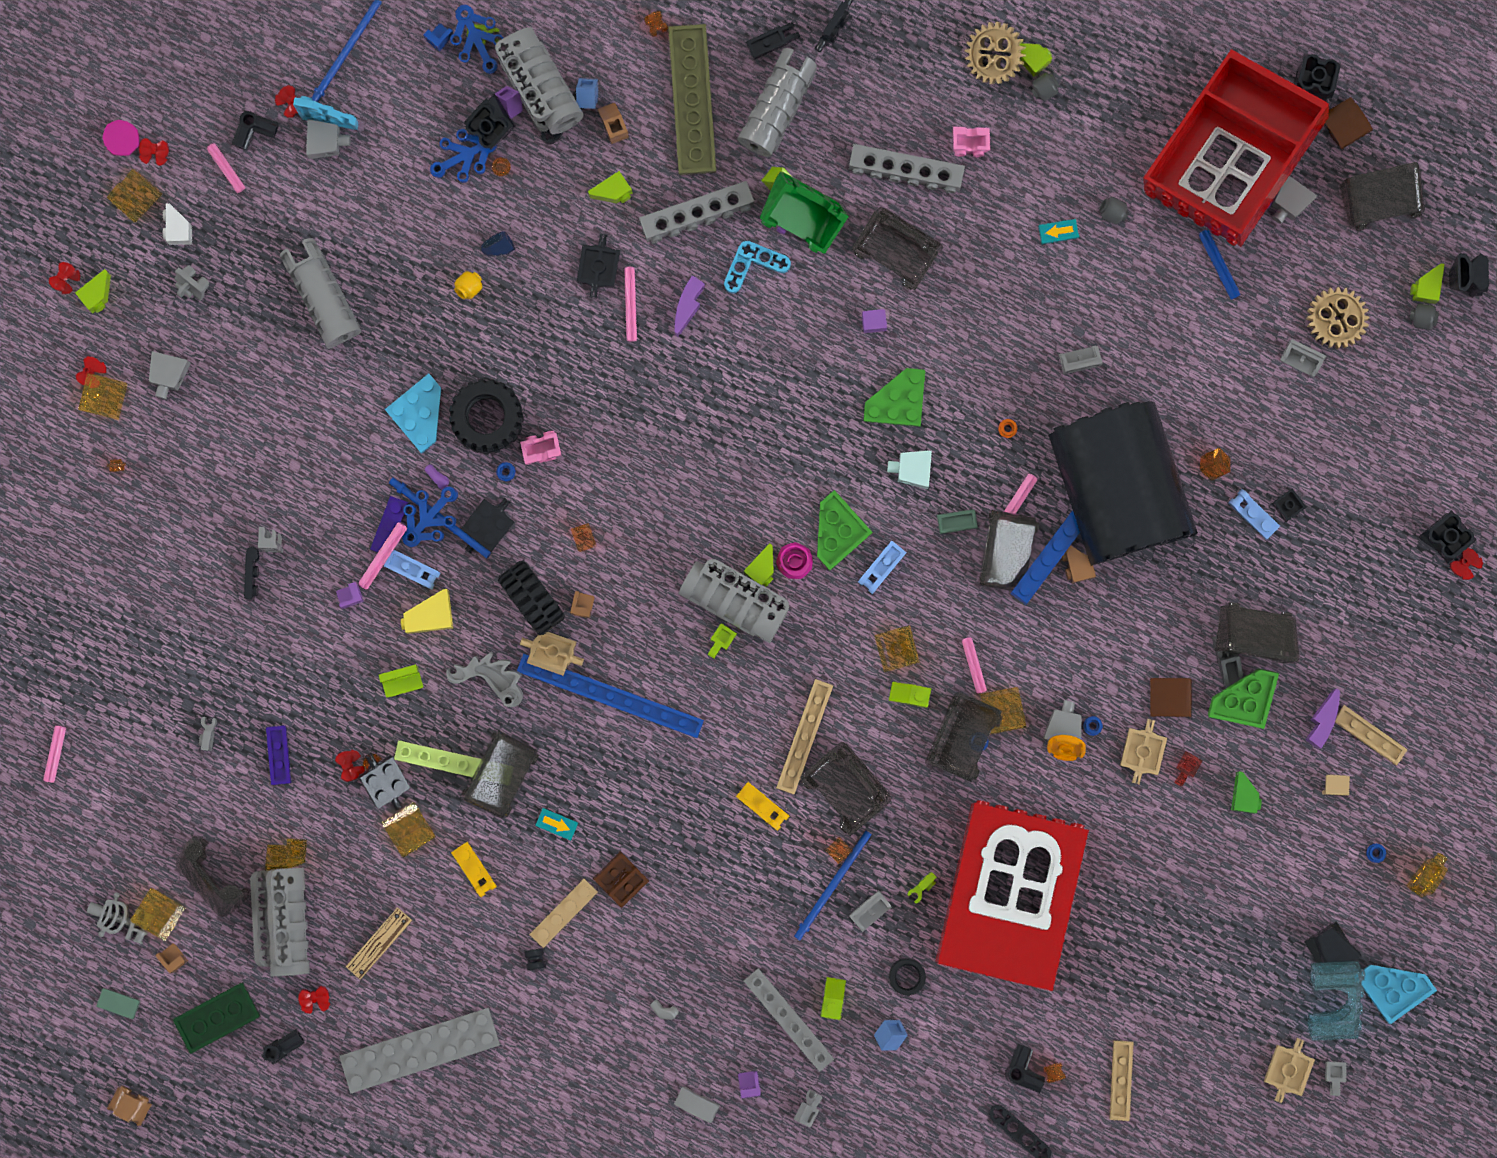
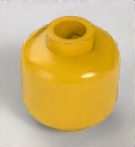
[454,271,482,299]

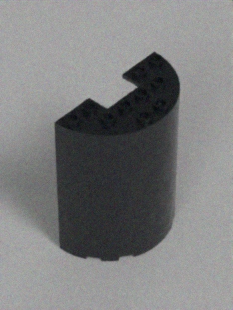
[1048,401,1198,566]

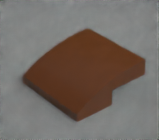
[1324,97,1373,150]
[1150,678,1192,717]
[593,851,649,908]

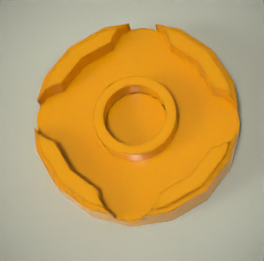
[1047,735,1086,761]

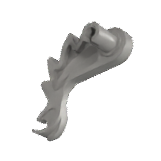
[446,652,523,707]

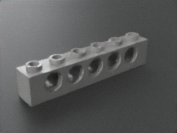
[848,144,965,194]
[639,181,754,244]
[743,968,834,1072]

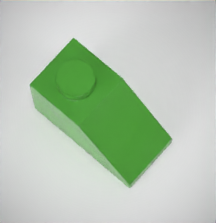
[1231,772,1262,814]

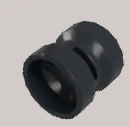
[524,948,546,971]

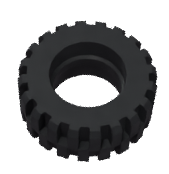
[449,379,524,454]
[497,561,565,635]

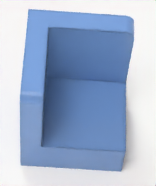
[576,78,598,109]
[874,1020,908,1050]

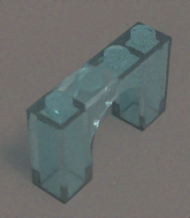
[1308,961,1365,1041]

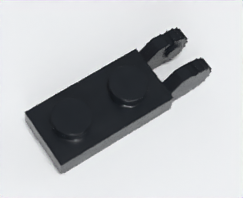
[746,22,800,60]
[244,546,260,601]

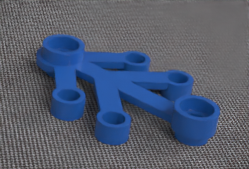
[450,5,503,74]
[430,129,497,183]
[402,487,458,547]

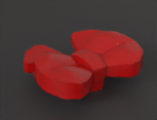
[275,85,298,118]
[139,138,169,166]
[49,262,81,294]
[76,356,107,389]
[1450,548,1483,580]
[335,750,365,782]
[298,986,330,1014]

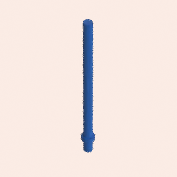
[311,0,382,102]
[389,477,491,559]
[794,830,872,940]

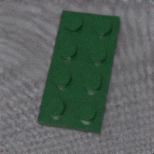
[172,982,261,1054]

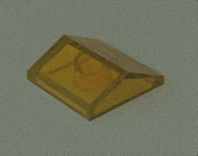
[874,625,920,672]

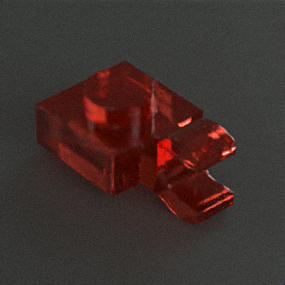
[1174,751,1203,787]

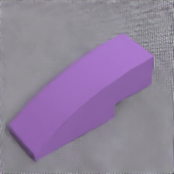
[675,275,705,337]
[1306,688,1340,749]

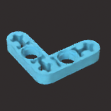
[724,241,791,294]

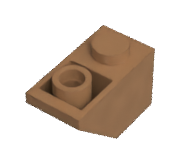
[597,102,629,144]
[1061,545,1096,584]

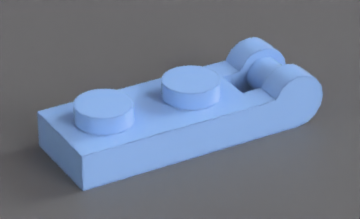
[1228,489,1280,540]
[858,541,907,594]
[384,550,441,590]

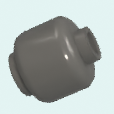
[1031,73,1060,101]
[1099,197,1129,225]
[1410,304,1439,330]

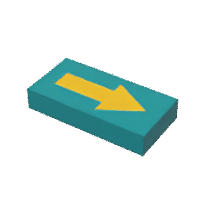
[1038,219,1079,244]
[535,808,578,841]

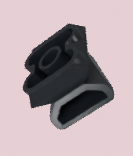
[1294,54,1341,102]
[464,94,515,150]
[1449,253,1489,298]
[1418,510,1477,564]
[1304,921,1361,975]

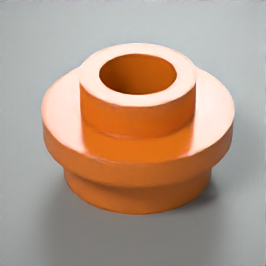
[998,419,1018,438]

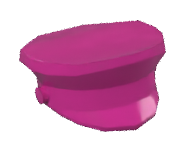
[102,120,139,156]
[776,542,813,579]

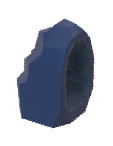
[481,231,515,257]

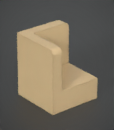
[1322,775,1350,796]

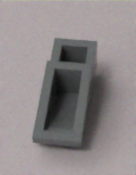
[1212,633,1244,689]

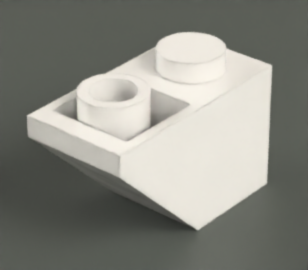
[163,204,192,245]

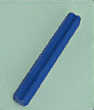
[1199,229,1240,299]

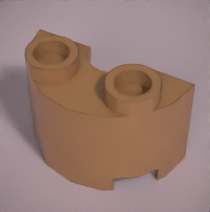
[107,1085,152,1125]

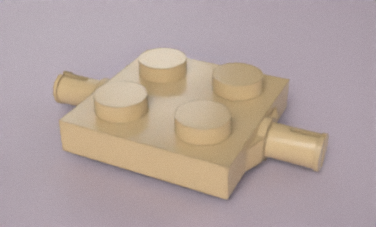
[520,632,584,676]
[1120,719,1167,785]
[1264,1038,1315,1103]

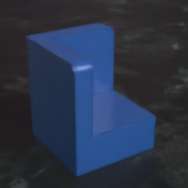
[423,24,453,51]

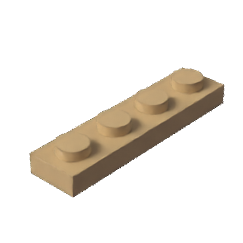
[529,879,598,948]

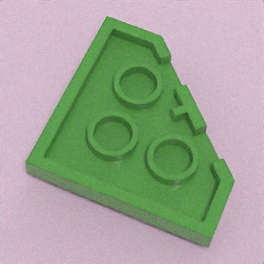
[863,368,925,427]
[817,490,873,571]
[1208,668,1279,729]

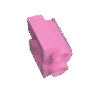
[953,127,990,157]
[520,431,562,465]

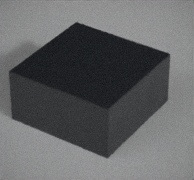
[1272,488,1307,522]

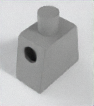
[306,120,351,159]
[1271,176,1317,224]
[149,351,190,399]
[1042,700,1082,741]

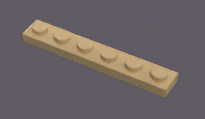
[776,679,833,795]

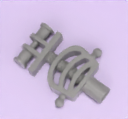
[87,892,154,944]

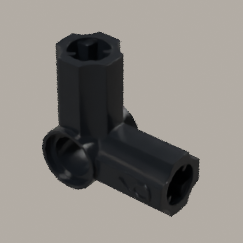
[232,111,279,151]
[262,1029,305,1065]
[1005,1043,1046,1093]

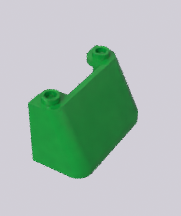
[760,171,849,254]

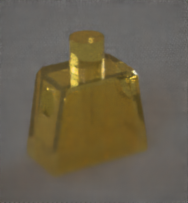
[1406,853,1448,898]

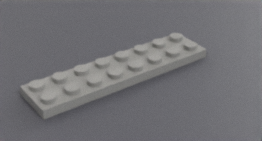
[339,1008,500,1094]

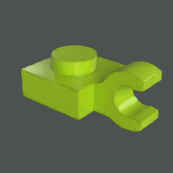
[708,623,737,659]
[907,872,937,903]

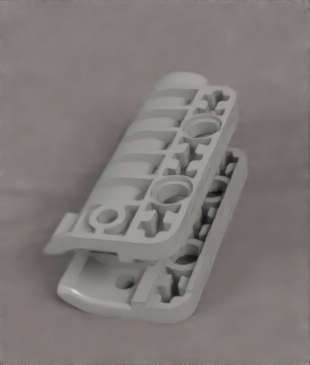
[280,238,361,349]

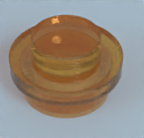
[492,157,511,177]
[106,459,126,472]

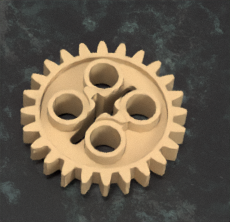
[965,22,1026,84]
[1306,287,1370,349]

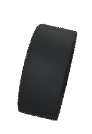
[889,958,926,996]

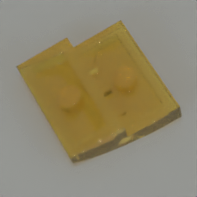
[107,169,162,222]
[78,373,128,420]
[980,687,1026,735]
[381,802,436,858]
[265,839,307,871]
[130,887,186,941]

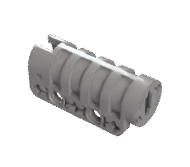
[495,27,584,134]
[737,48,817,157]
[678,559,789,644]
[250,868,310,976]

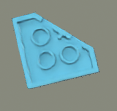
[293,96,359,130]
[385,374,442,454]
[1354,965,1437,1024]

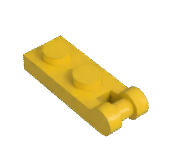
[736,782,790,831]
[451,842,497,897]

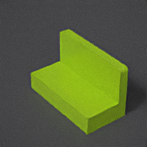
[379,664,423,698]

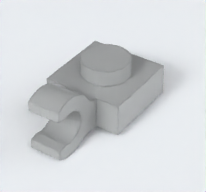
[199,717,217,751]
[1325,1061,1346,1096]
[794,1089,822,1128]

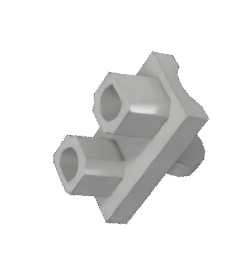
[174,265,209,301]

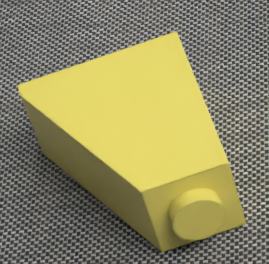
[401,589,453,634]

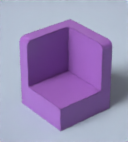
[495,86,523,119]
[862,309,887,333]
[336,582,364,609]
[738,1071,761,1098]

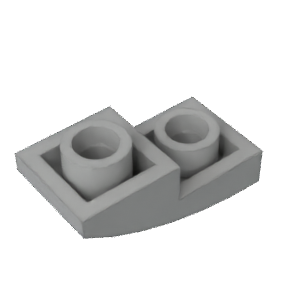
[674,1087,720,1123]

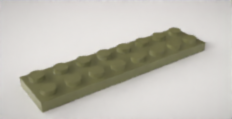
[668,24,716,175]

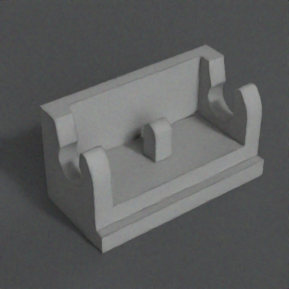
[1280,339,1326,377]
[1059,346,1103,374]
[258,527,283,553]
[849,891,892,932]

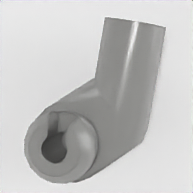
[650,999,678,1020]

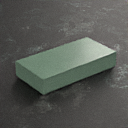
[937,509,978,534]
[96,988,141,1019]

